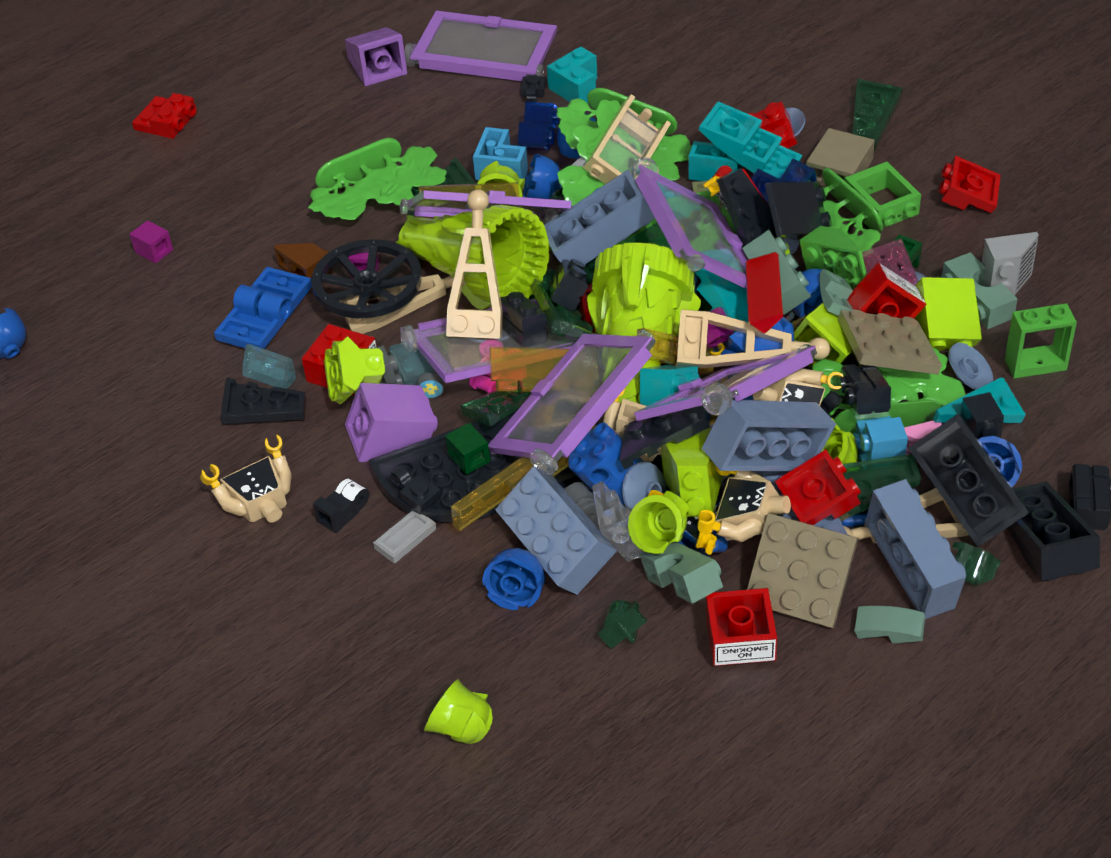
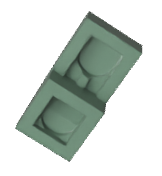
[820,269,854,316]
[854,606,925,644]

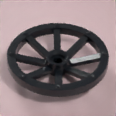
[312,239,422,319]

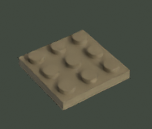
[838,310,942,375]
[747,513,859,628]

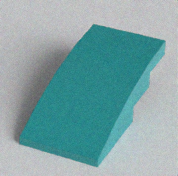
[699,101,802,182]
[688,252,749,340]

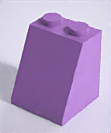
[344,27,407,86]
[345,383,437,462]

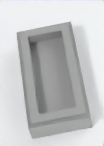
[373,511,436,564]

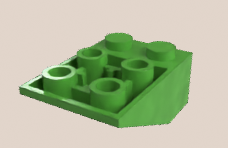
[799,226,867,290]

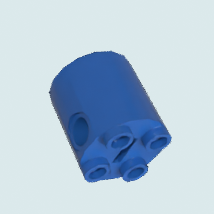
[568,422,645,507]

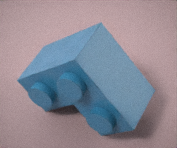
[473,127,528,180]
[852,416,908,473]

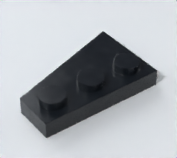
[716,169,778,248]
[221,378,306,424]
[620,404,711,470]

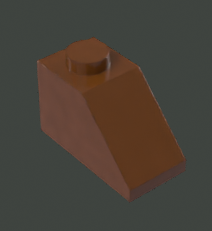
[274,243,333,281]

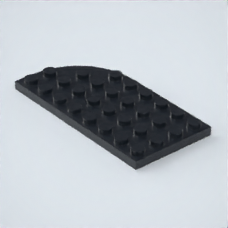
[368,386,599,522]

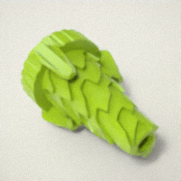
[396,204,550,310]
[587,243,701,404]

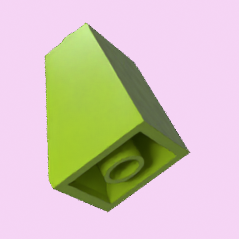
[914,277,982,351]
[794,303,854,369]
[660,428,723,517]

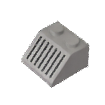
[981,232,1039,296]

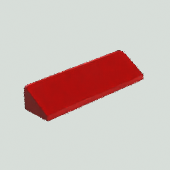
[746,252,783,334]

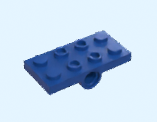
[214,267,312,353]

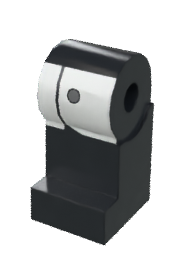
[313,479,369,533]

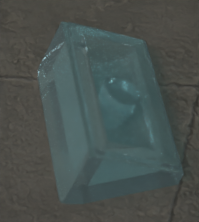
[389,341,434,385]
[242,344,296,389]

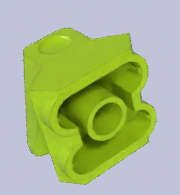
[324,337,385,404]

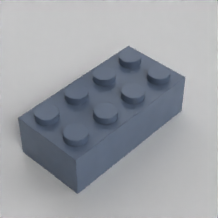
[544,169,655,265]
[702,399,836,471]
[495,466,617,595]
[865,479,966,619]

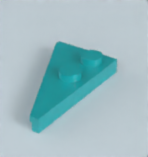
[933,378,1026,423]

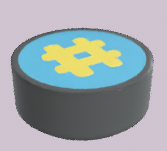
[417,373,444,399]

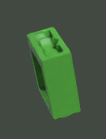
[845,162,921,228]
[1005,303,1077,379]

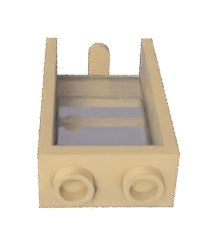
[582,94,671,184]

